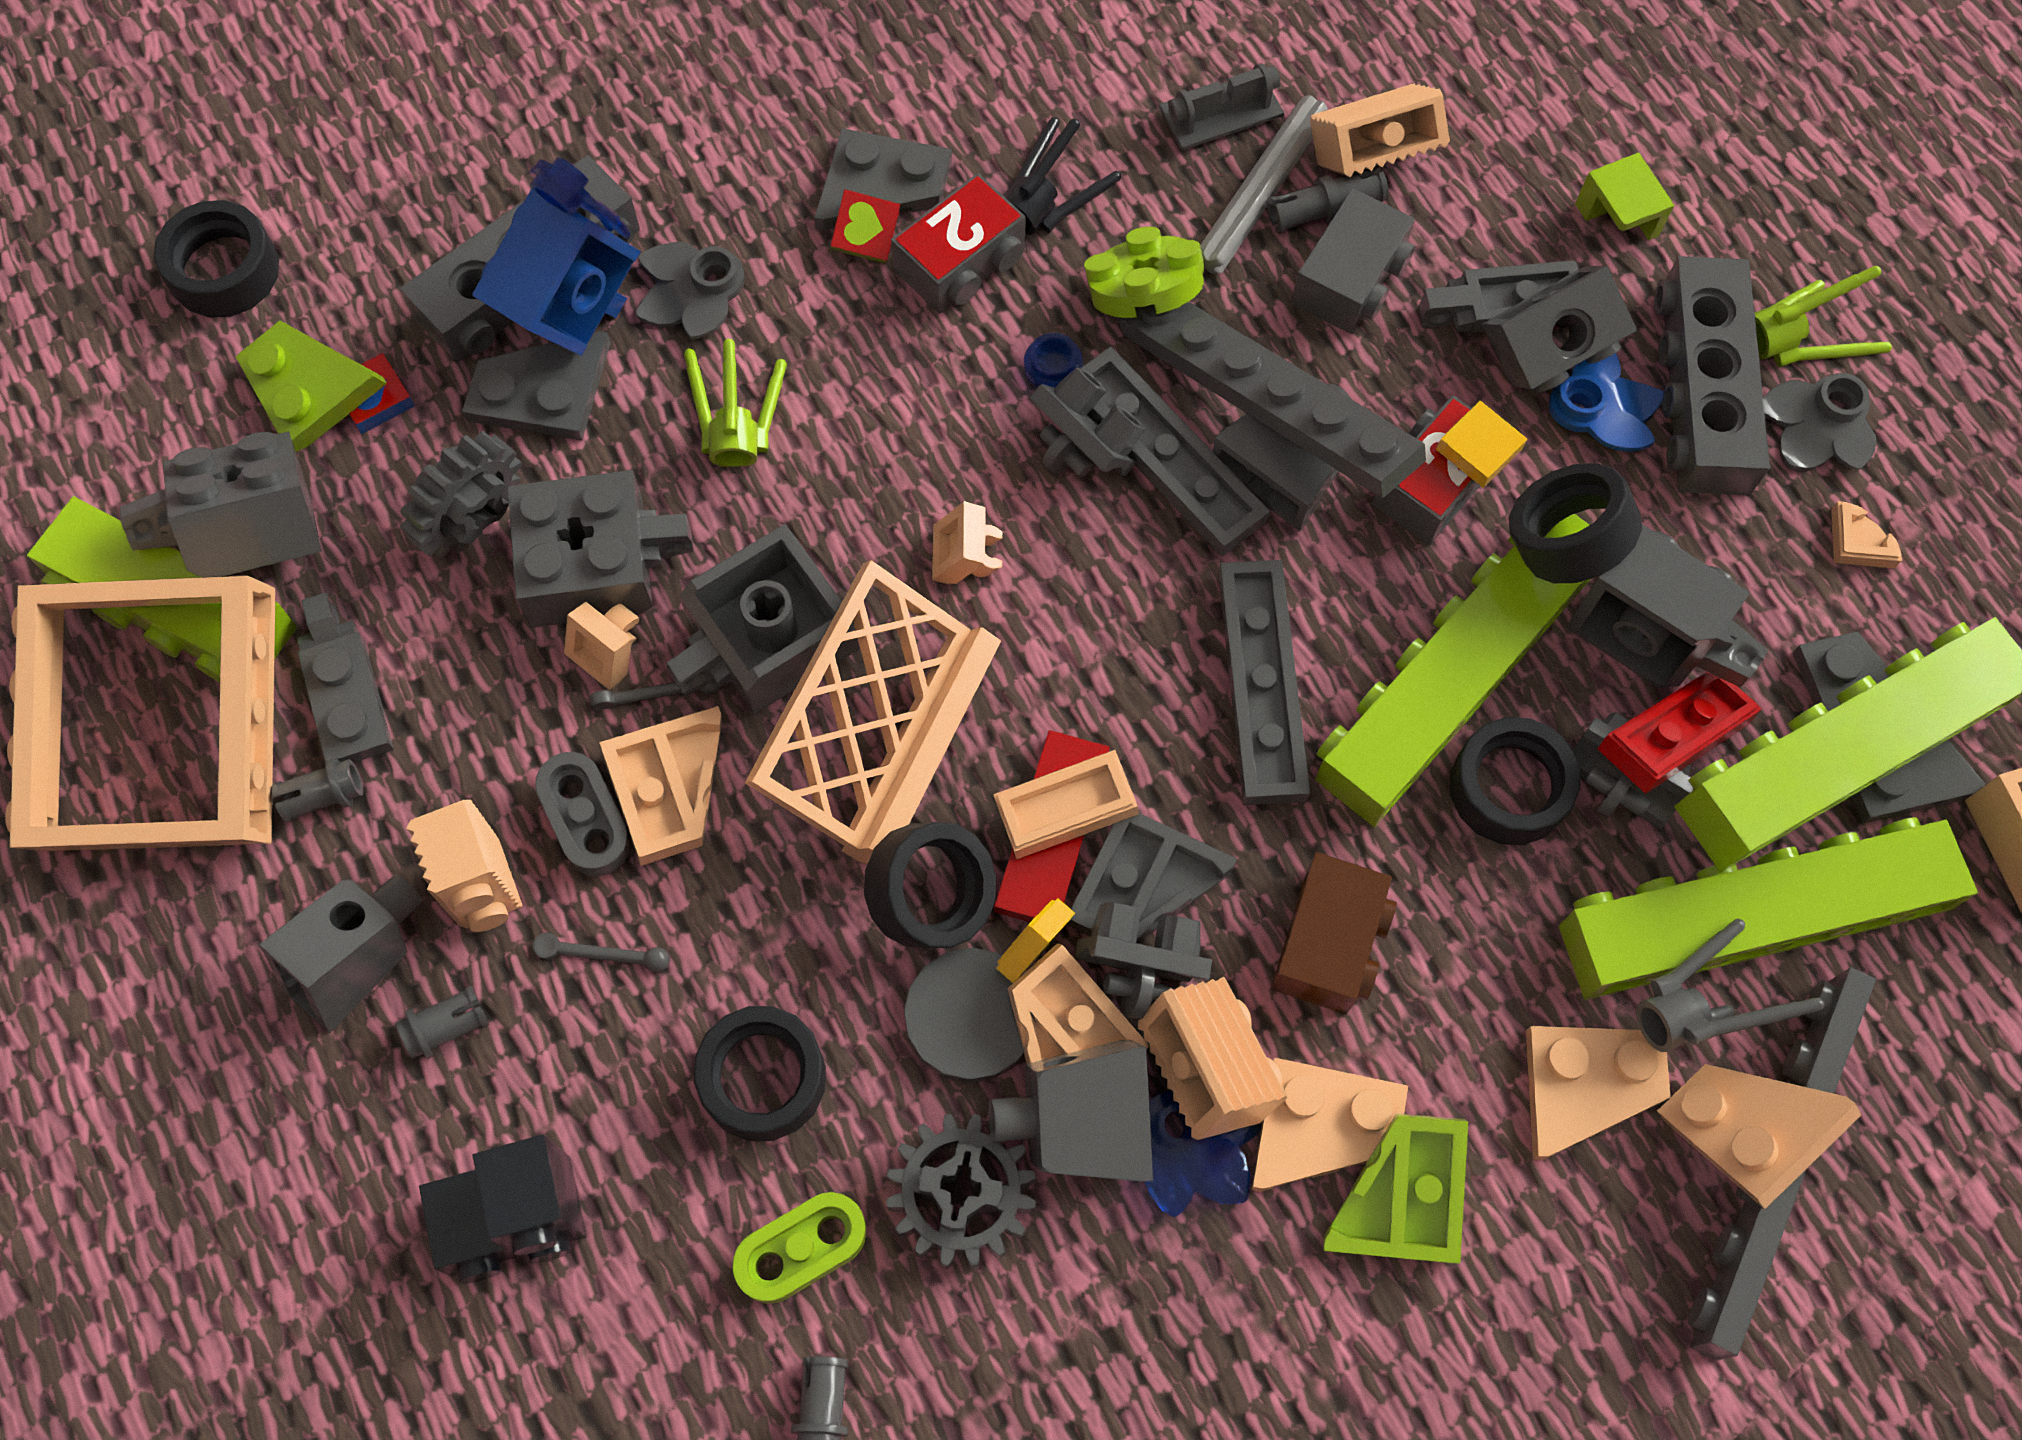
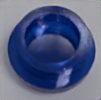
[1024,332,1083,388]

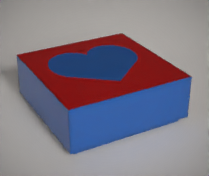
[349,353,415,434]

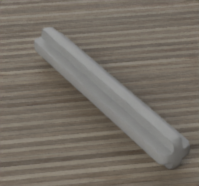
[1200,95,1328,275]

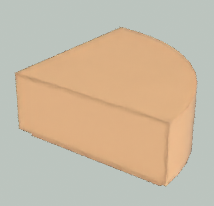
[1831,501,1902,568]

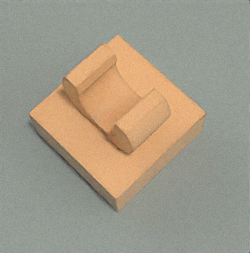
[932,501,1002,584]
[564,602,639,690]

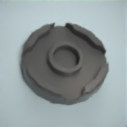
[904,948,1024,1084]

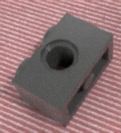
[1481,265,1637,393]

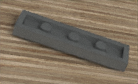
[1080,347,1270,557]
[1218,560,1310,805]

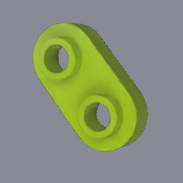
[733,1192,867,1304]

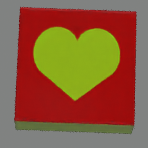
[830,189,901,263]

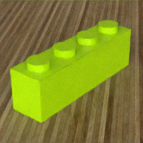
[27,496,297,682]

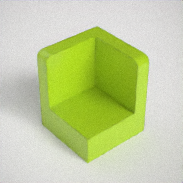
[1575,152,1675,241]

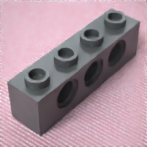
[399,155,640,363]
[1654,256,1770,495]

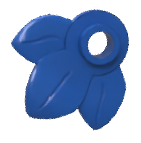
[1548,353,1664,452]

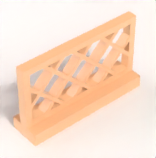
[745,560,1001,864]

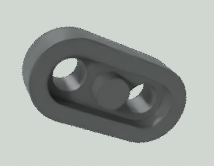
[535,752,631,876]

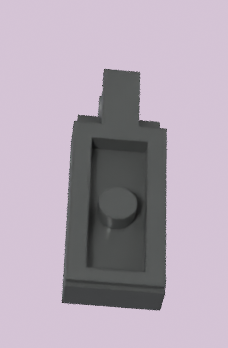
[1418,260,1579,333]
[297,592,394,763]

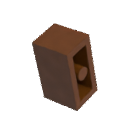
[1270,852,1397,1015]

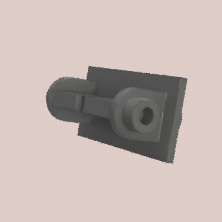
[1159,63,1284,151]

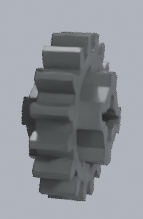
[400,431,522,558]
[886,1114,1036,1269]

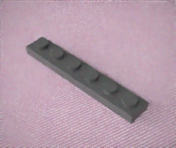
[1118,302,1426,499]
[1688,967,1876,1361]

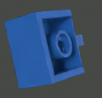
[472,186,641,356]

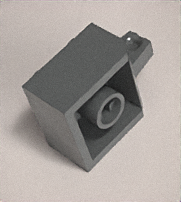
[120,431,322,578]
[508,470,693,628]
[666,524,859,715]
[1566,524,1768,688]

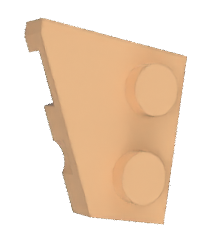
[599,706,722,866]
[1007,943,1150,1064]
[1526,1026,1671,1160]
[1251,1058,1408,1192]
[1657,1064,1862,1209]

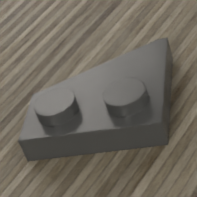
[815,128,952,230]
[462,331,611,440]
[1066,813,1237,944]

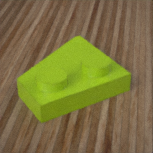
[235,320,387,452]
[1323,1113,1468,1264]

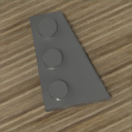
[1792,631,1986,824]

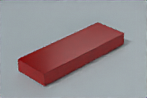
[1597,672,1762,794]
[994,730,1110,922]

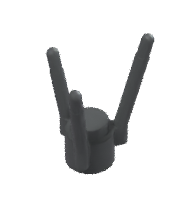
[1636,919,1825,1052]

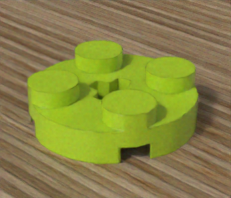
[1084,226,1204,318]

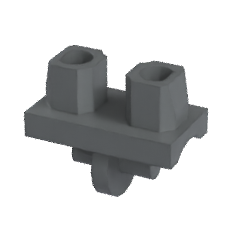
[1030,367,1146,478]
[1572,712,1693,830]
[1074,902,1212,1020]

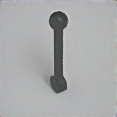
[590,681,720,712]
[533,932,670,973]

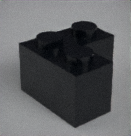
[419,1134,587,1284]

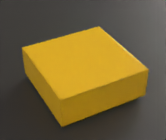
[1436,401,1528,488]
[996,898,1075,983]

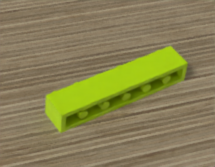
[1315,514,1591,828]
[1674,617,2022,873]
[1559,817,1978,1000]

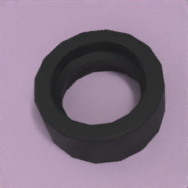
[153,200,279,318]
[1508,463,1642,584]
[1450,717,1581,845]
[864,822,996,948]
[694,1006,826,1141]

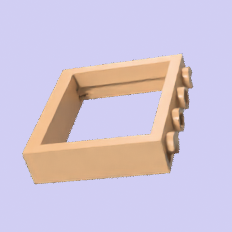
[5,576,275,851]

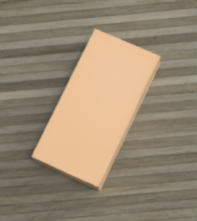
[993,750,1139,859]

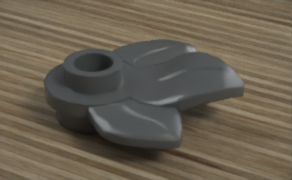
[636,242,745,340]
[1763,373,1876,471]

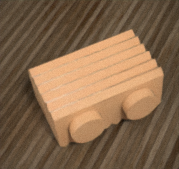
[1310,83,1450,177]
[406,800,523,932]
[1138,977,1288,1140]

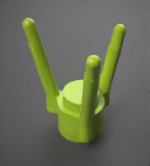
[1754,266,1892,368]
[684,338,787,467]

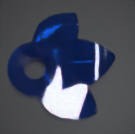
[529,157,631,239]
[1144,1092,1261,1217]

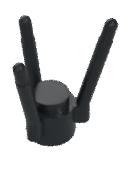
[1003,117,1122,235]

